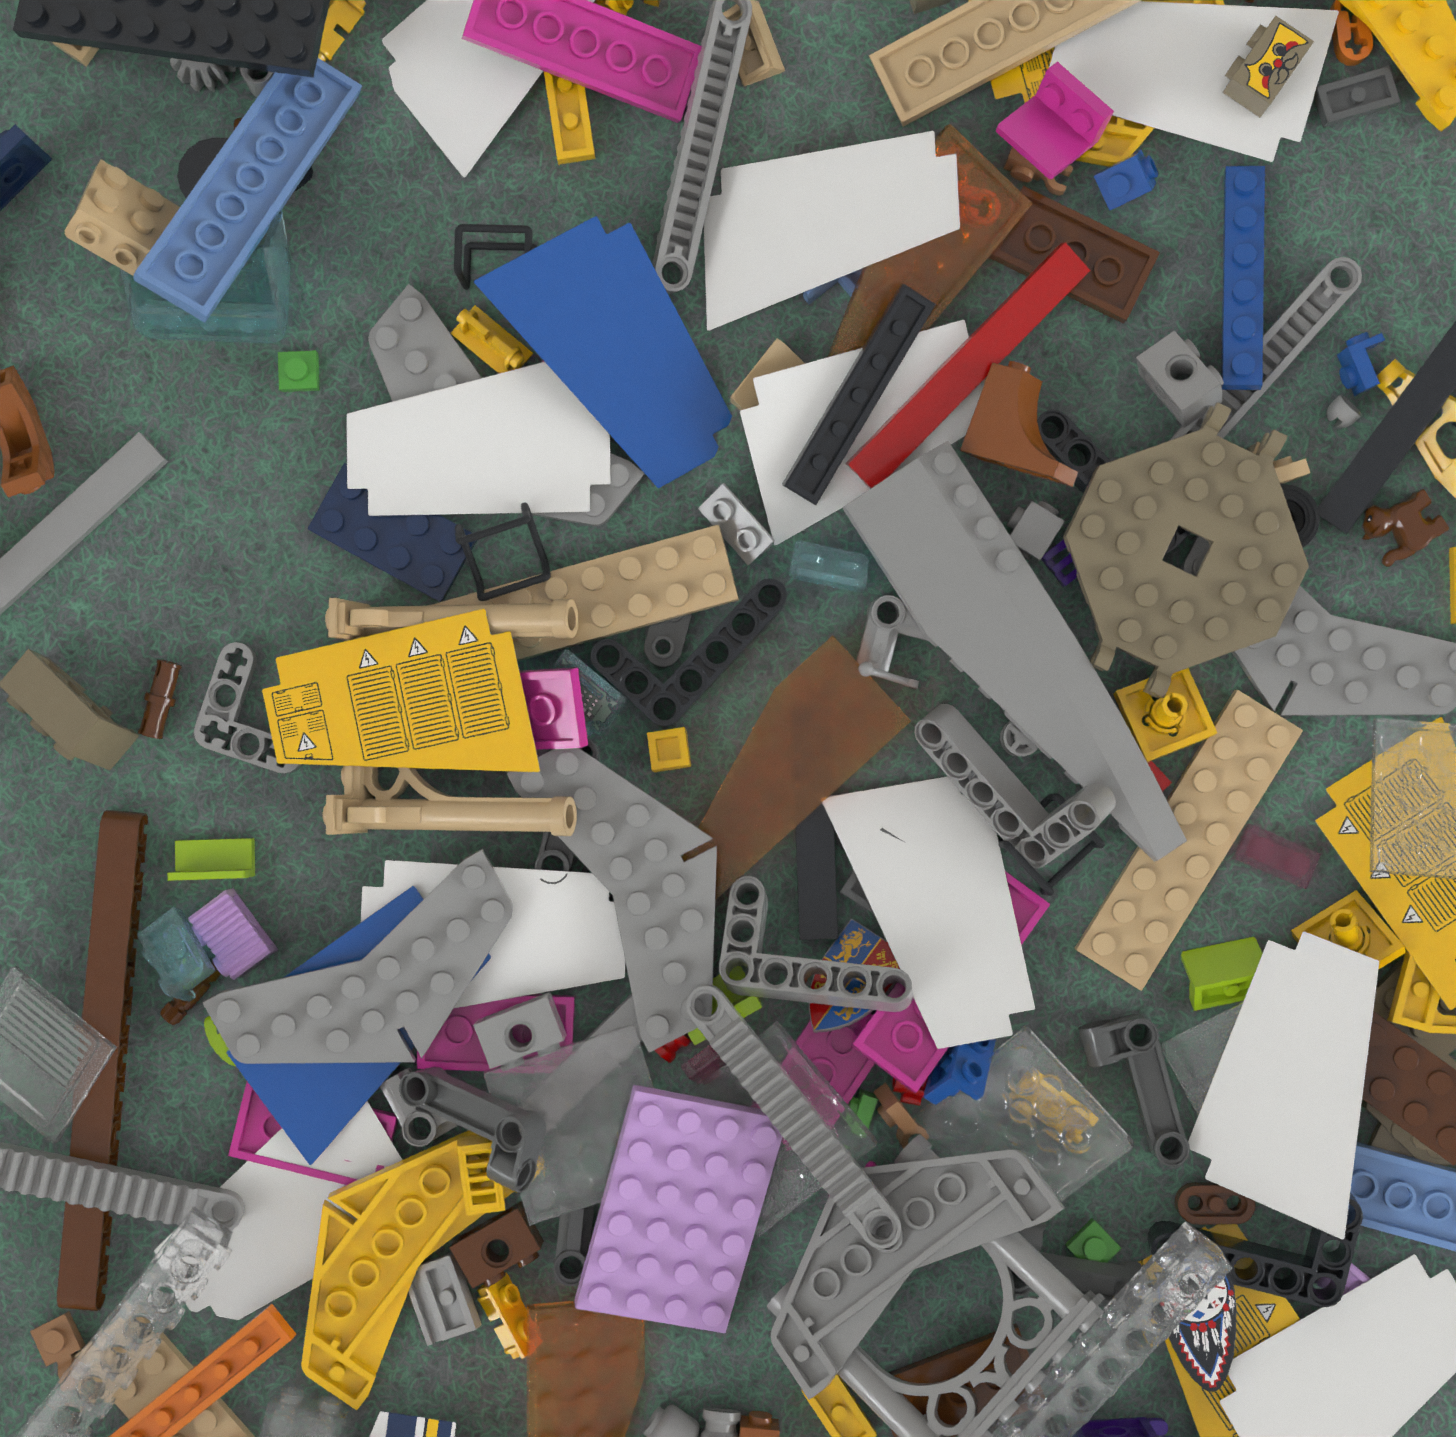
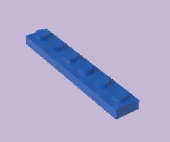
[1221,166,1265,390]

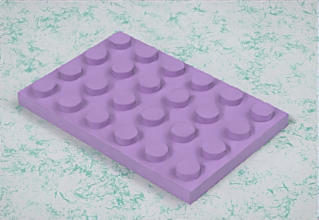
[574,1085,782,1333]

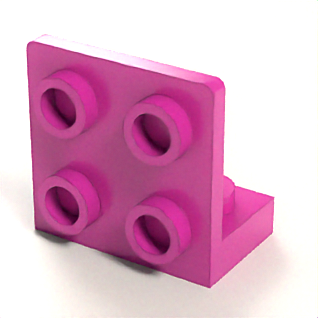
[996,61,1114,179]

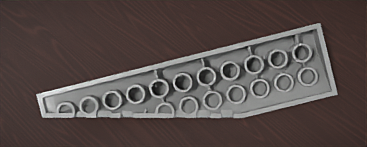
[843,441,1187,862]

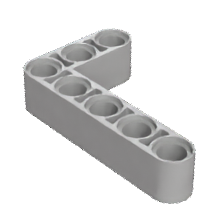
[914,704,1116,868]
[719,876,913,1012]

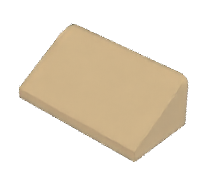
[723,0,785,87]
[730,338,805,410]

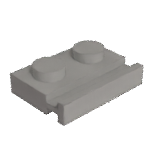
[408,1252,482,1346]

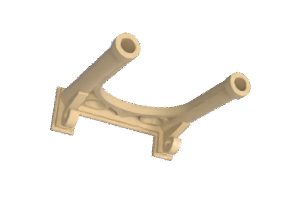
[323,598,578,836]

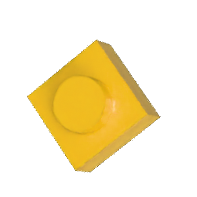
[647,727,691,772]

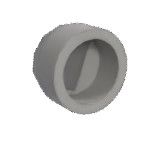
[1326,394,1362,428]

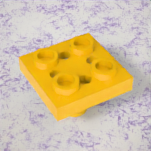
[1113,668,1217,763]
[1291,890,1406,970]

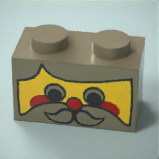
[1222,16,1314,118]

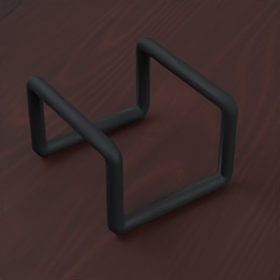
[454,224,538,290]
[455,502,551,601]
[998,793,1105,896]

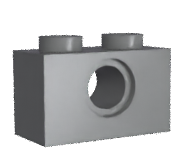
[1136,331,1224,428]
[473,992,567,1071]

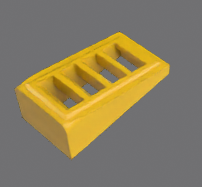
[457,1135,506,1216]

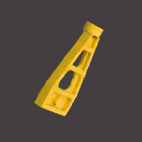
[1377,359,1456,498]
[1387,946,1456,1034]

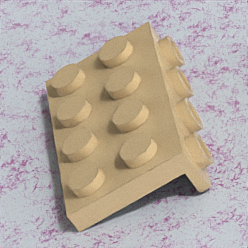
[65,159,180,276]

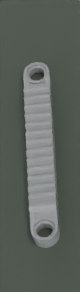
[652,0,752,294]
[1168,257,1362,441]
[686,984,901,1249]
[0,1142,245,1233]

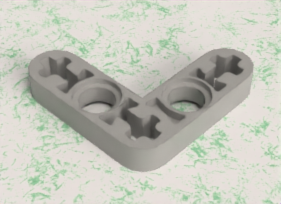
[194,642,302,774]

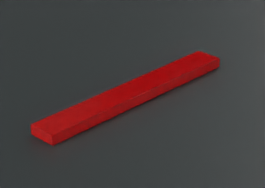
[845,242,1091,489]

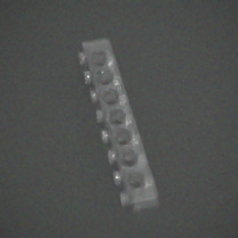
[15,1206,233,1437]
[988,1221,1233,1437]

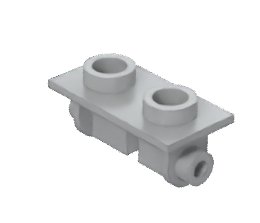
[698,483,775,565]

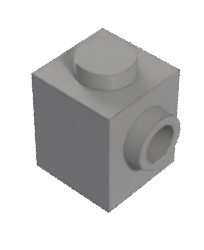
[1006,501,1064,564]

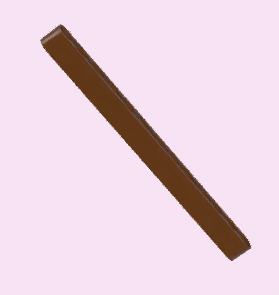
[57,810,148,1311]

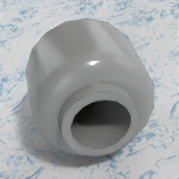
[642,1404,700,1437]

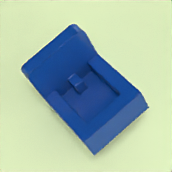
[1094,149,1158,210]
[1337,332,1385,396]

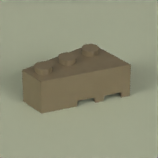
[0,649,140,770]

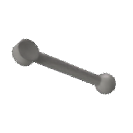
[858,661,919,689]

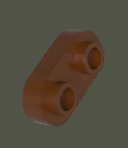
[1174,1182,1256,1225]

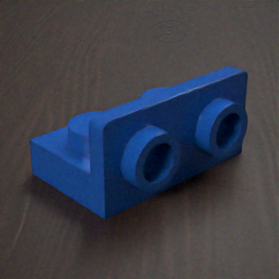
[923,1039,996,1105]

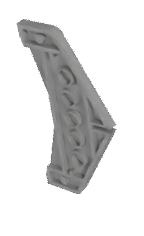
[368,284,645,526]
[1181,536,1456,716]
[507,748,717,1053]
[203,848,513,1064]
[771,1149,1065,1400]

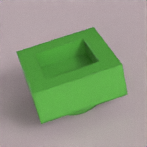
[278,350,320,392]
[845,1089,878,1136]
[1065,1218,1121,1263]

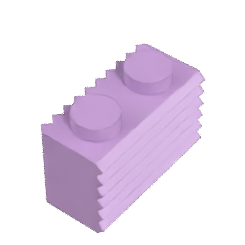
[188,888,278,980]

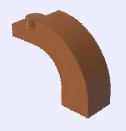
[0,365,54,498]

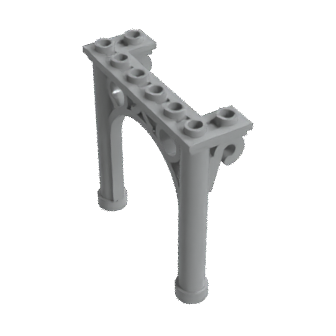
[767,1134,1105,1437]

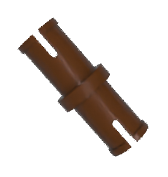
[138,659,182,739]

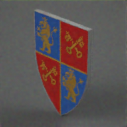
[809,918,900,1033]

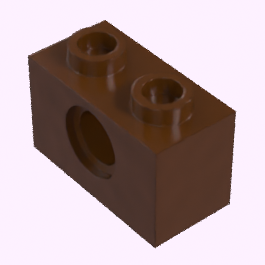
[449,1201,544,1289]

